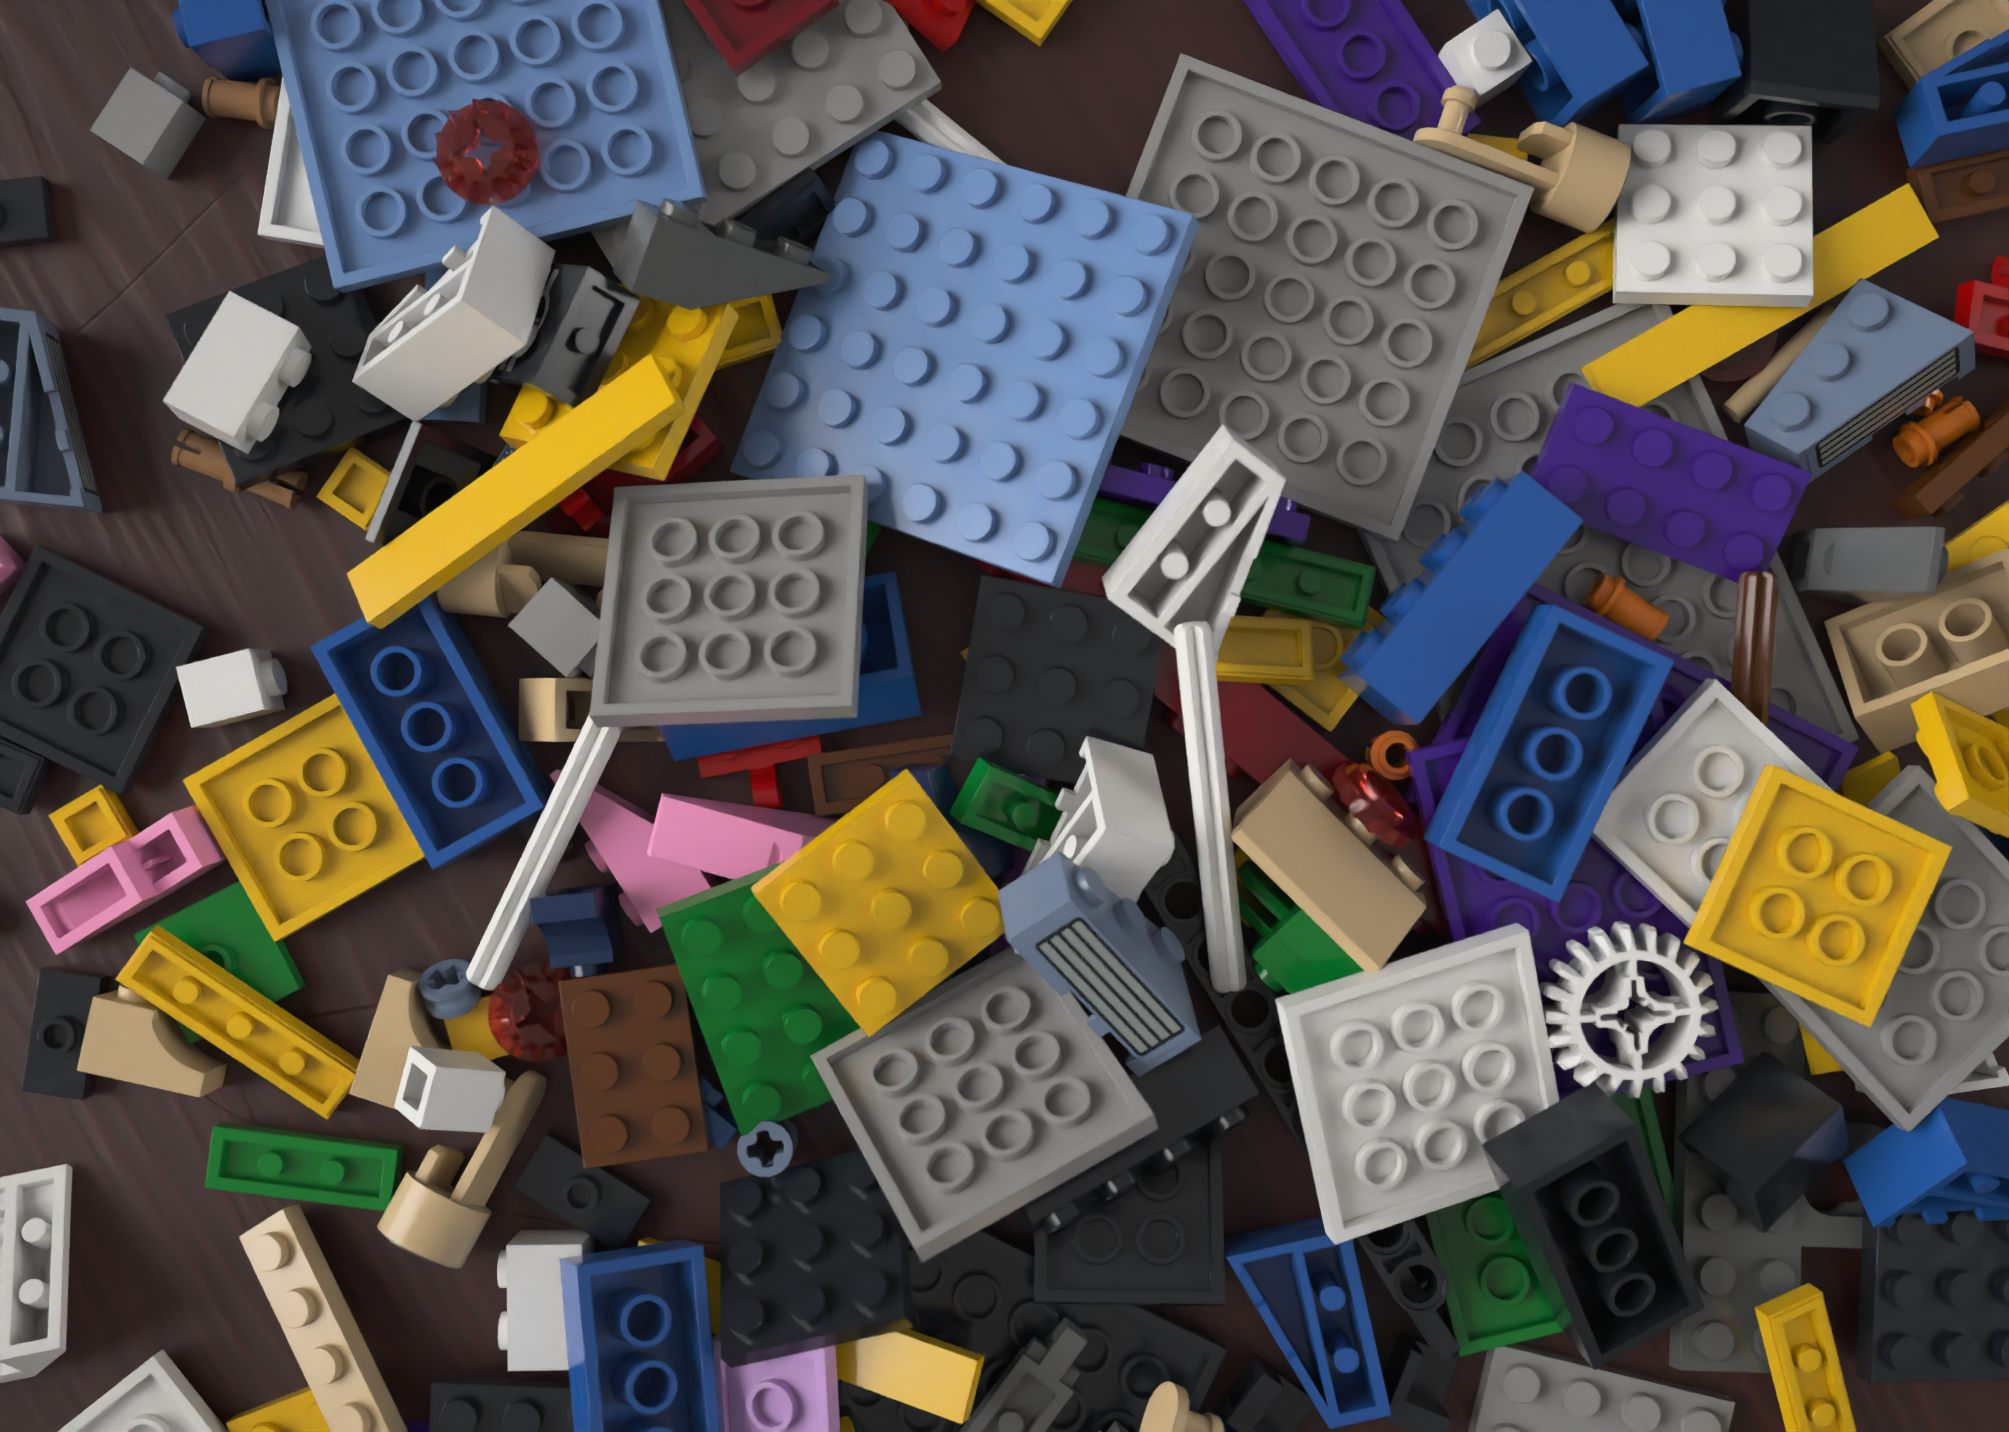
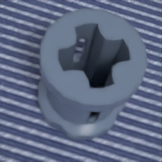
[737,1118,799,1177]

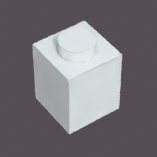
[1438,9,1533,110]
[176,648,287,728]
[394,1046,506,1133]

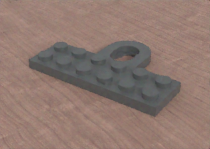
[1669,991,1885,1373]

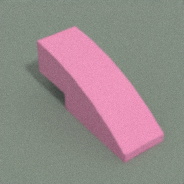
[26,805,227,955]

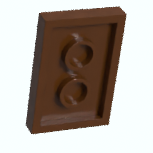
[558,963,712,1169]

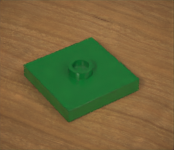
[134,881,306,1045]

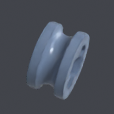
[418,959,482,1019]

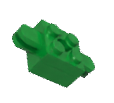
[1237,860,1397,994]

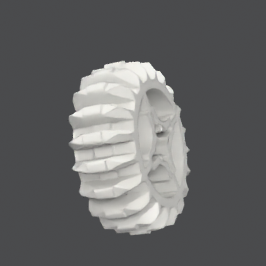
[1539,921,1719,1098]

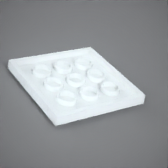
[1275,923,1559,1245]

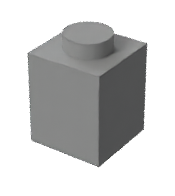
[90,67,206,180]

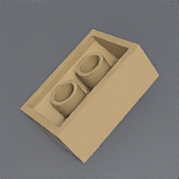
[1824,547,2009,754]
[1231,758,1426,973]

